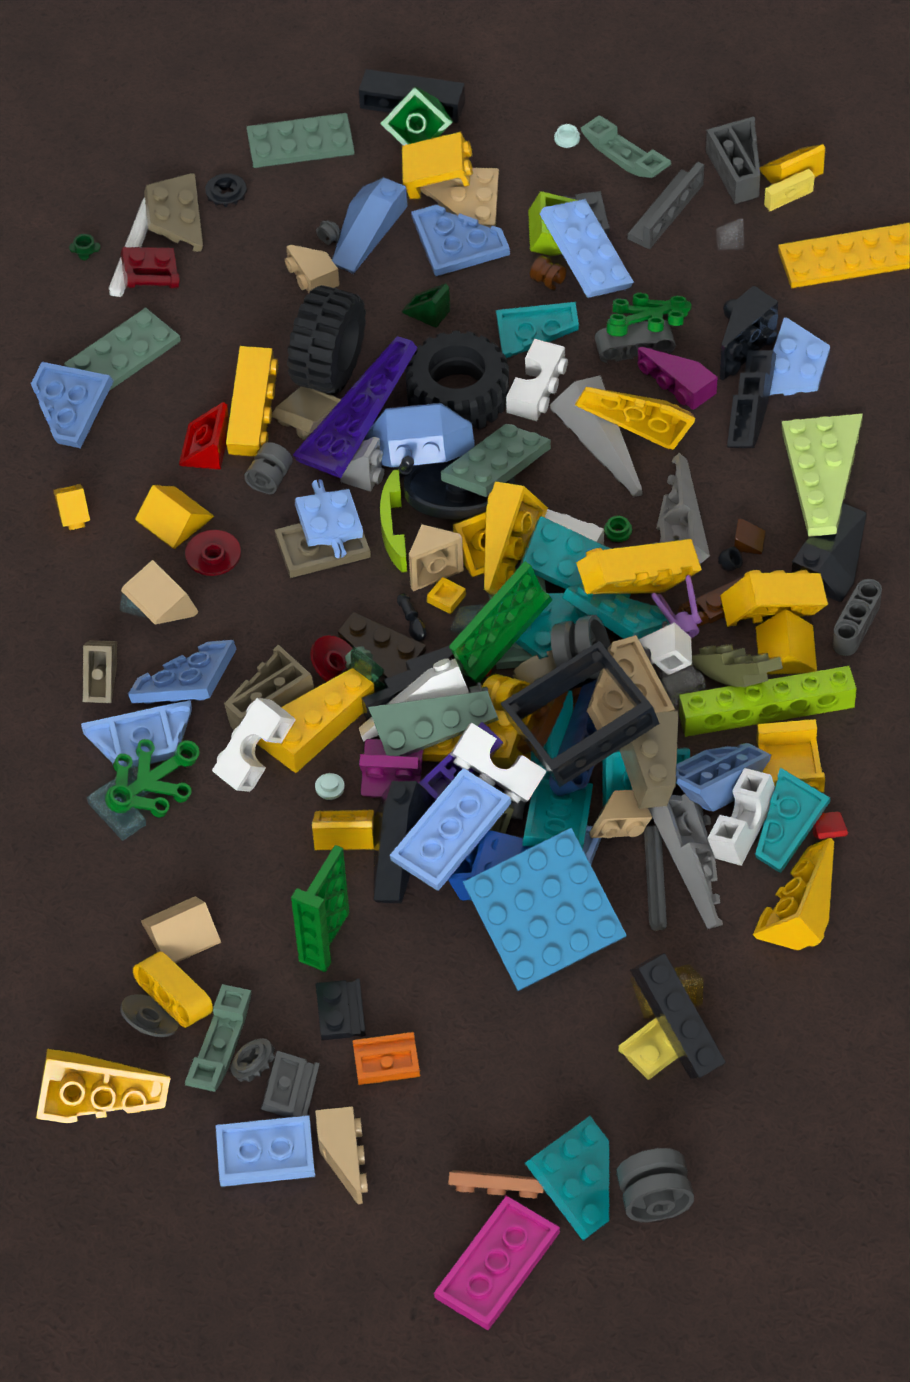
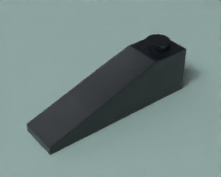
[791,503,867,602]
[374,781,434,903]

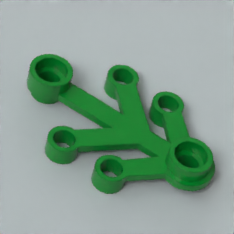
[606,293,691,336]
[105,739,200,818]

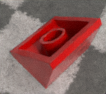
[179,402,229,470]

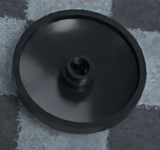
[404,456,515,520]

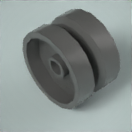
[551,614,611,683]
[617,1148,694,1222]

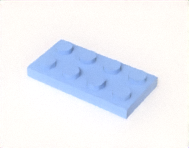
[540,199,634,298]
[390,768,511,891]

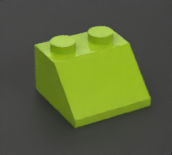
[528,191,589,255]

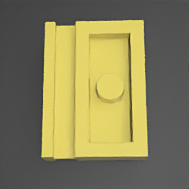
[619,1018,678,1080]

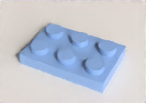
[216,1115,315,1187]

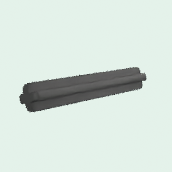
[644,825,667,931]

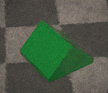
[381,86,453,145]

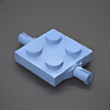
[295,479,363,558]

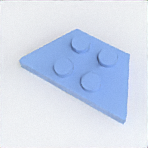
[770,318,830,396]
[81,700,192,768]

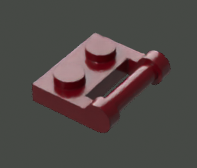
[121,247,179,289]

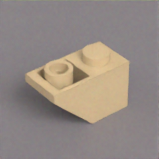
[285,245,340,293]
[589,790,652,838]

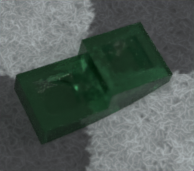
[351,646,385,692]

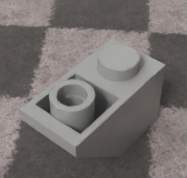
[340,437,384,492]

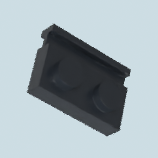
[316,978,366,1041]

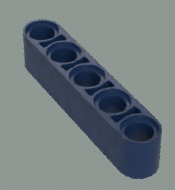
[549,679,597,796]

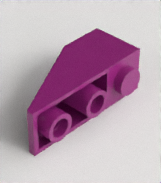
[638,347,718,410]

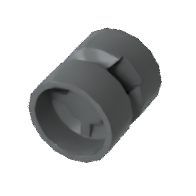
[244,442,293,495]

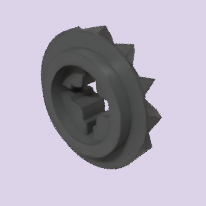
[231,1038,275,1082]

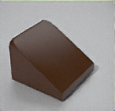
[734,518,766,554]

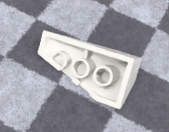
[359,659,469,742]

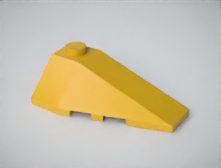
[484,482,548,596]
[753,837,834,950]

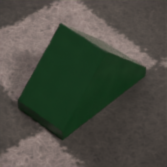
[401,283,450,328]

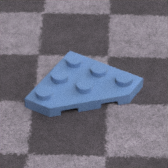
[411,205,510,277]
[31,362,114,448]
[128,640,236,704]

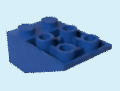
[448,830,531,900]

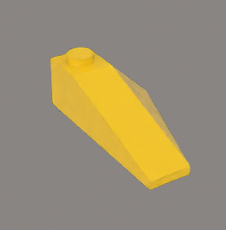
[575,387,696,450]
[36,1049,170,1123]

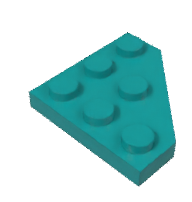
[562,584,670,639]
[496,593,588,659]
[525,1116,609,1240]

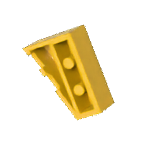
[720,570,828,627]

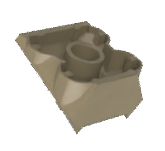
[271,386,341,440]

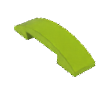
[380,470,407,572]

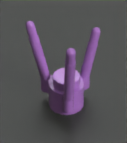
[651,575,702,639]

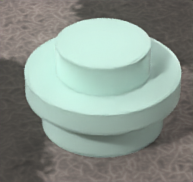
[554,124,580,148]
[315,773,345,800]

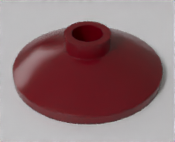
[185,530,241,576]
[310,635,353,682]

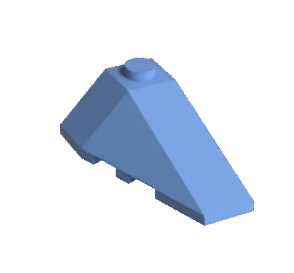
[332,178,407,274]

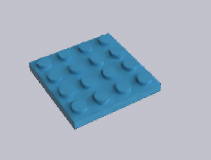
[463,828,627,991]

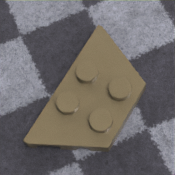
[144,174,203,252]

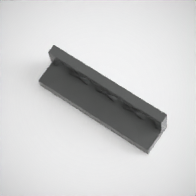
[628,162,704,249]

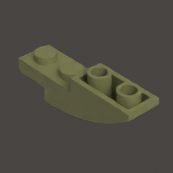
[692,644,783,687]

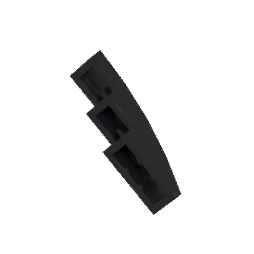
[727,350,776,448]
[362,645,457,720]

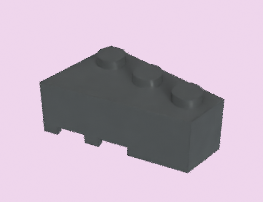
[706,116,760,204]

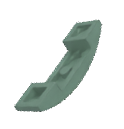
[581,115,671,178]
[185,984,252,1092]

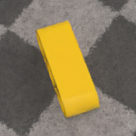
[133,952,213,1027]

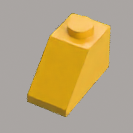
[53,484,90,530]

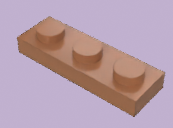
[448,1170,545,1198]

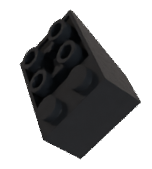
[720,286,778,381]

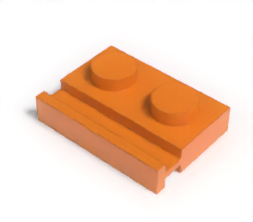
[353,1032,420,1085]

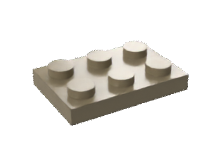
[275,523,371,578]

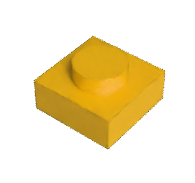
[427,577,466,614]

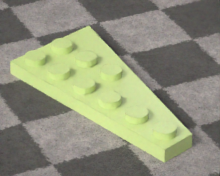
[782,414,863,537]

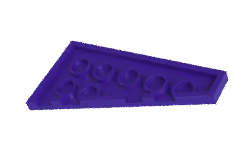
[293,336,417,478]

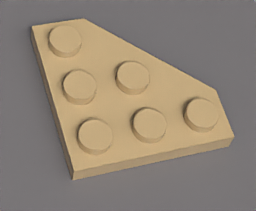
[420,168,499,228]
[587,635,675,731]

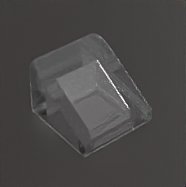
[716,219,744,250]

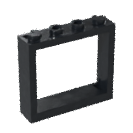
[501,641,660,787]

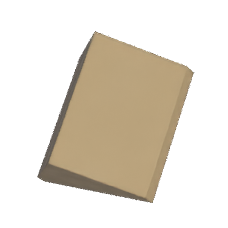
[409,524,464,591]
[121,560,198,625]
[141,896,221,963]

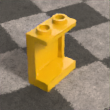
[402,132,473,199]
[756,719,825,792]

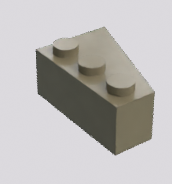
[224,645,314,730]
[619,711,678,809]

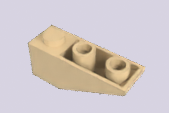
[315,1107,368,1204]

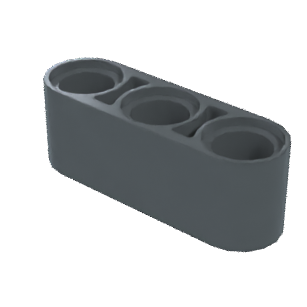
[594,320,676,363]
[832,579,882,656]

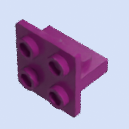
[359,739,423,798]

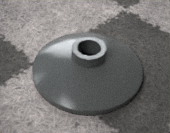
[120,994,179,1037]

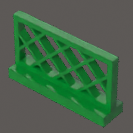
[449,561,552,684]
[291,845,349,972]

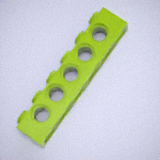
[679,666,857,737]

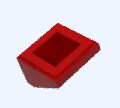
[812,811,848,839]

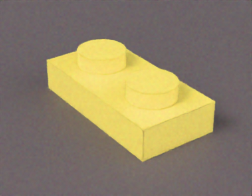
[764,169,815,211]

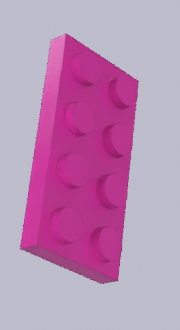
[434,1196,560,1331]

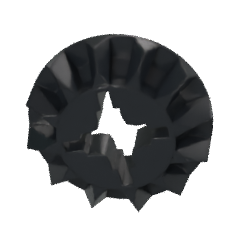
[205,174,247,207]

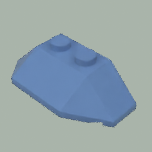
[364,403,475,468]
[676,743,771,812]

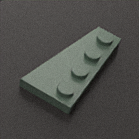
[368,691,499,756]

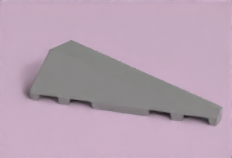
[550,375,642,497]
[653,453,710,564]
[648,794,723,929]

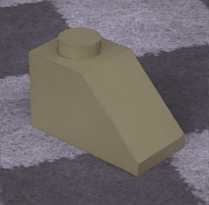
[83,640,117,703]

